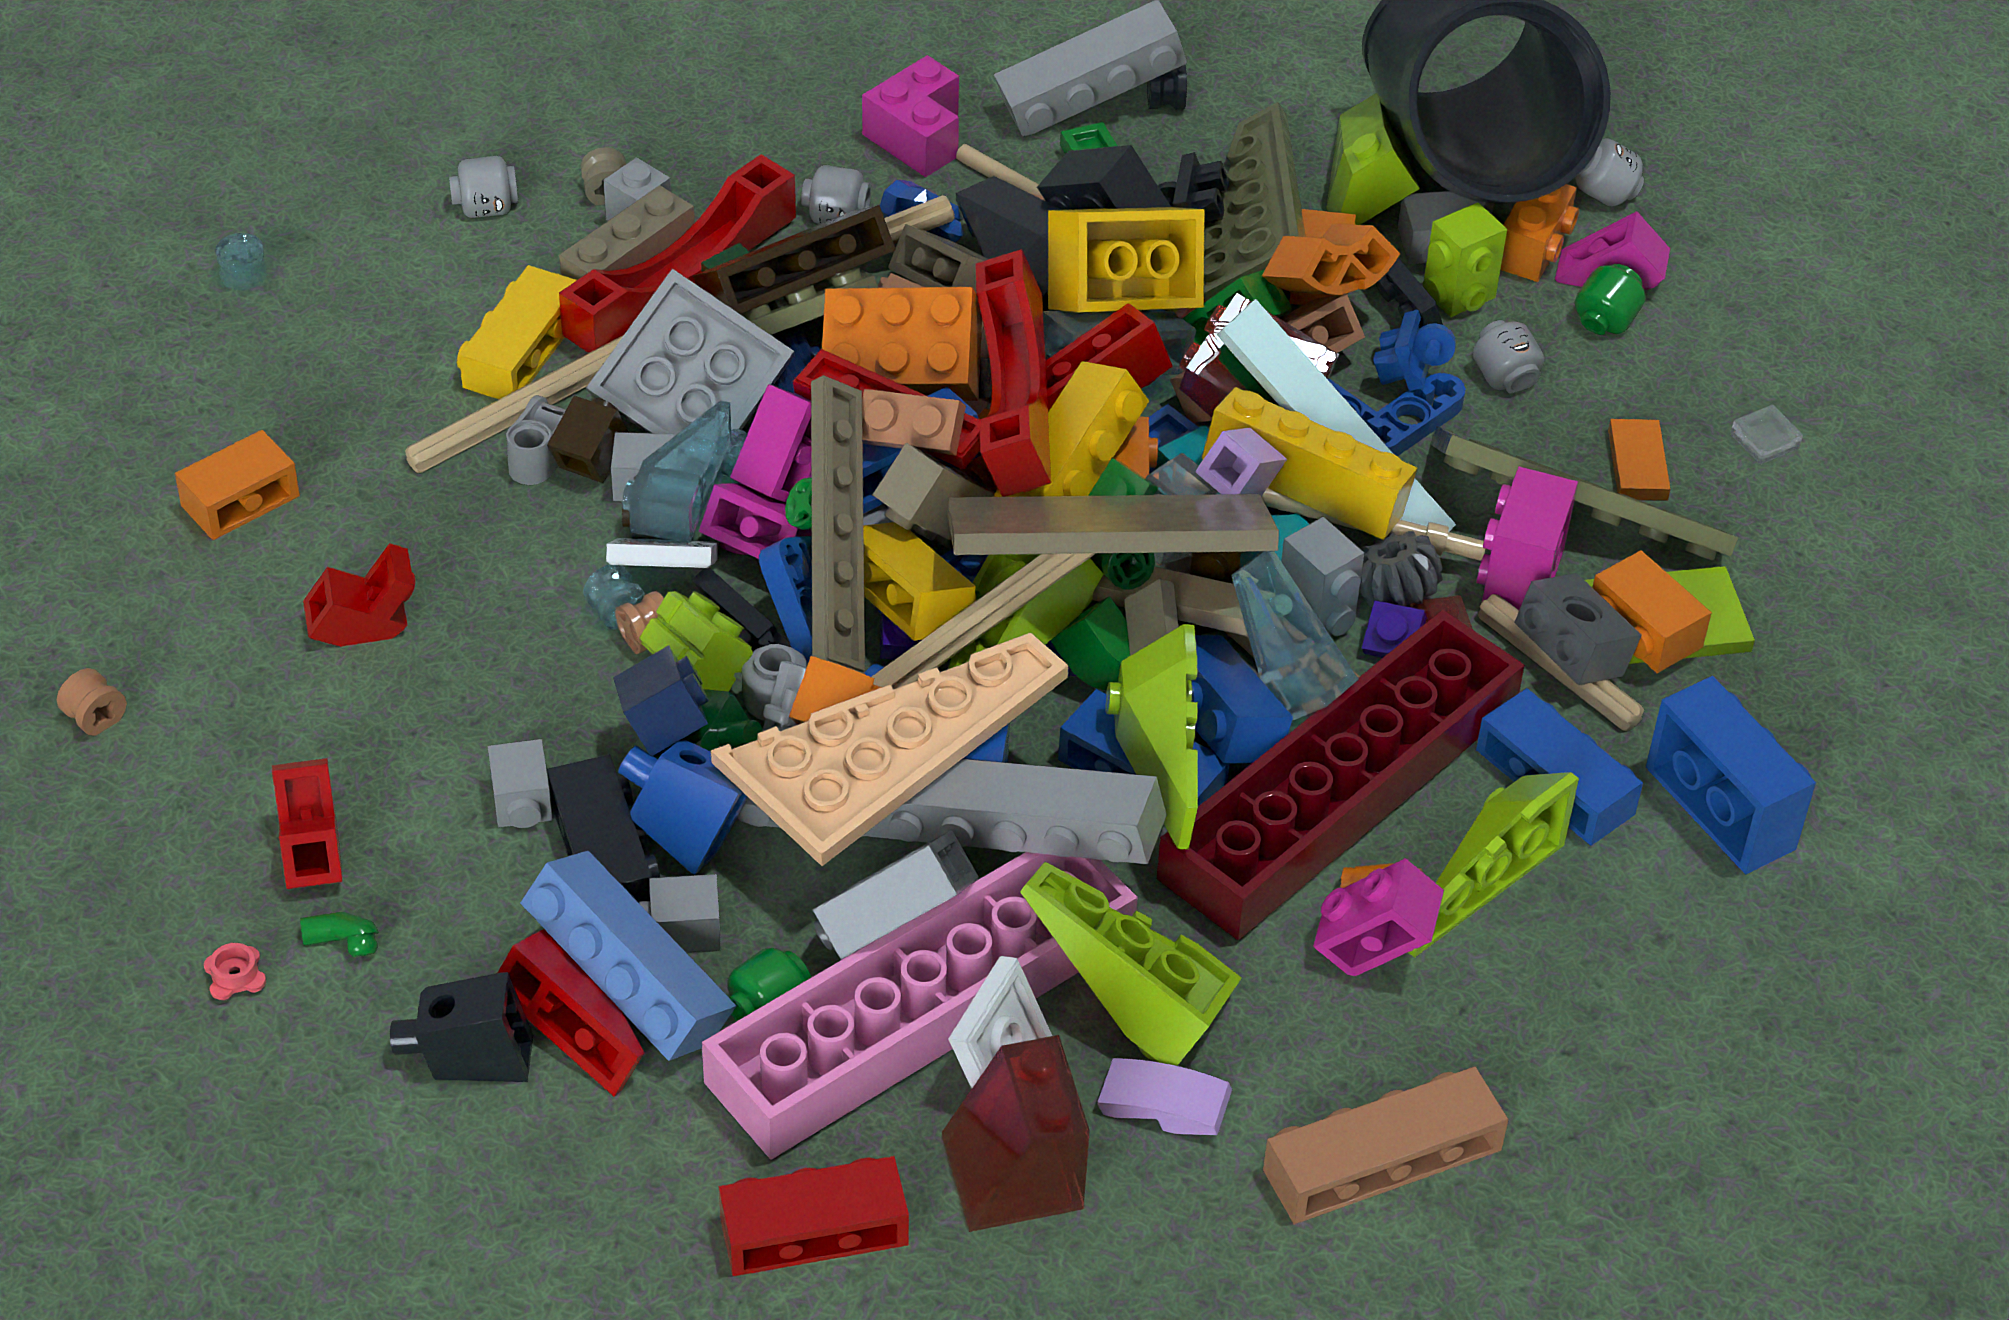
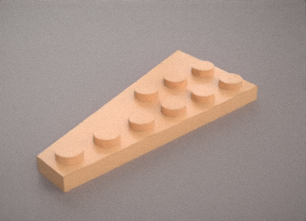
[711,633,1068,866]

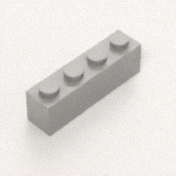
[994,0,1187,136]

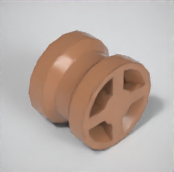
[615,591,664,654]
[56,668,127,736]

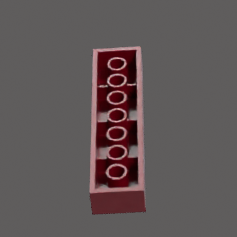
[1156,610,1525,940]

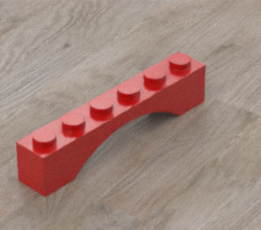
[559,154,796,353]
[975,249,1051,497]

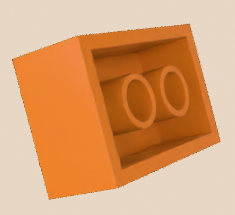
[822,287,982,401]

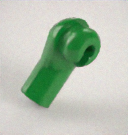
[300,912,379,957]

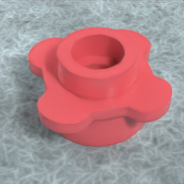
[204,943,266,1000]

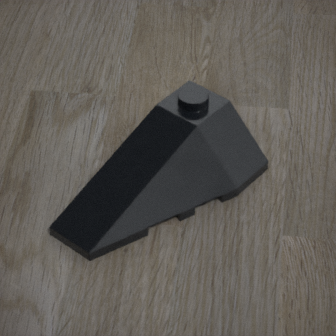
[956,176,1063,317]

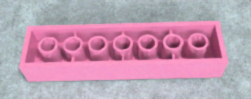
[702,852,1138,1160]

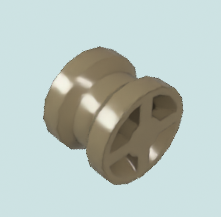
[580,147,626,205]

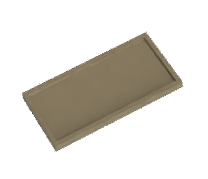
[948,494,1279,555]

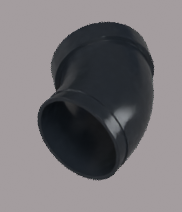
[1362,0,1611,204]

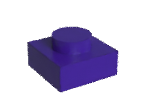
[1362,600,1427,658]

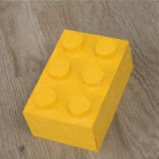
[1048,207,1204,312]

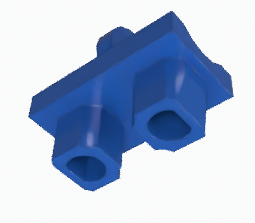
[1373,310,1456,391]

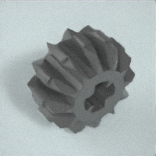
[1359,531,1443,607]

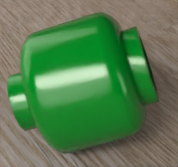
[1574,264,1646,335]
[727,948,811,1021]

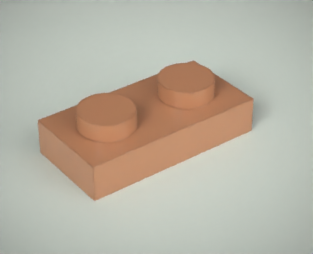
[862,389,966,455]

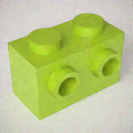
[1423,202,1507,317]

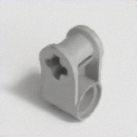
[506,395,566,485]

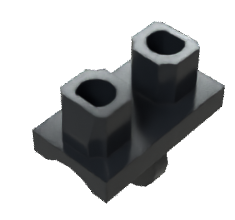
[1158,152,1229,223]

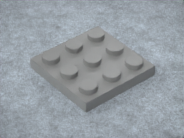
[586,269,795,474]

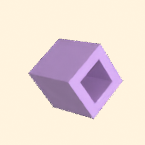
[1195,428,1287,497]

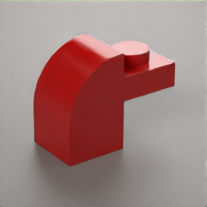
[303,543,415,647]
[272,758,343,889]

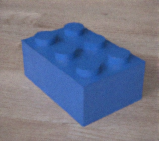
[1646,676,1816,875]

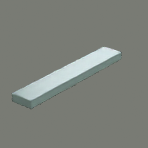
[1216,299,1456,532]

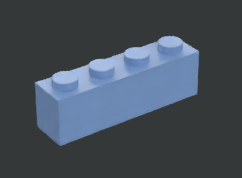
[520,851,736,1061]

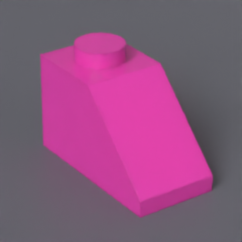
[1555,211,1670,290]

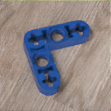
[1323,373,1466,456]
[759,536,812,663]

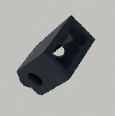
[390,972,534,1082]

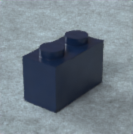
[613,645,709,756]

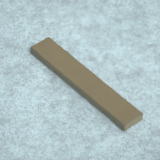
[811,375,865,674]

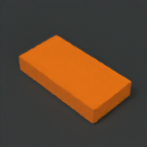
[1608,419,1671,501]

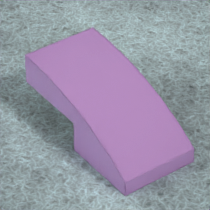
[1097,1058,1232,1135]

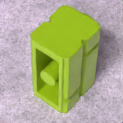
[639,591,753,692]

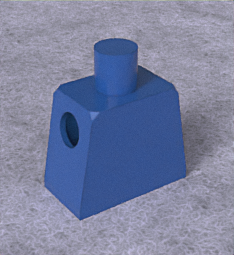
[618,740,748,875]

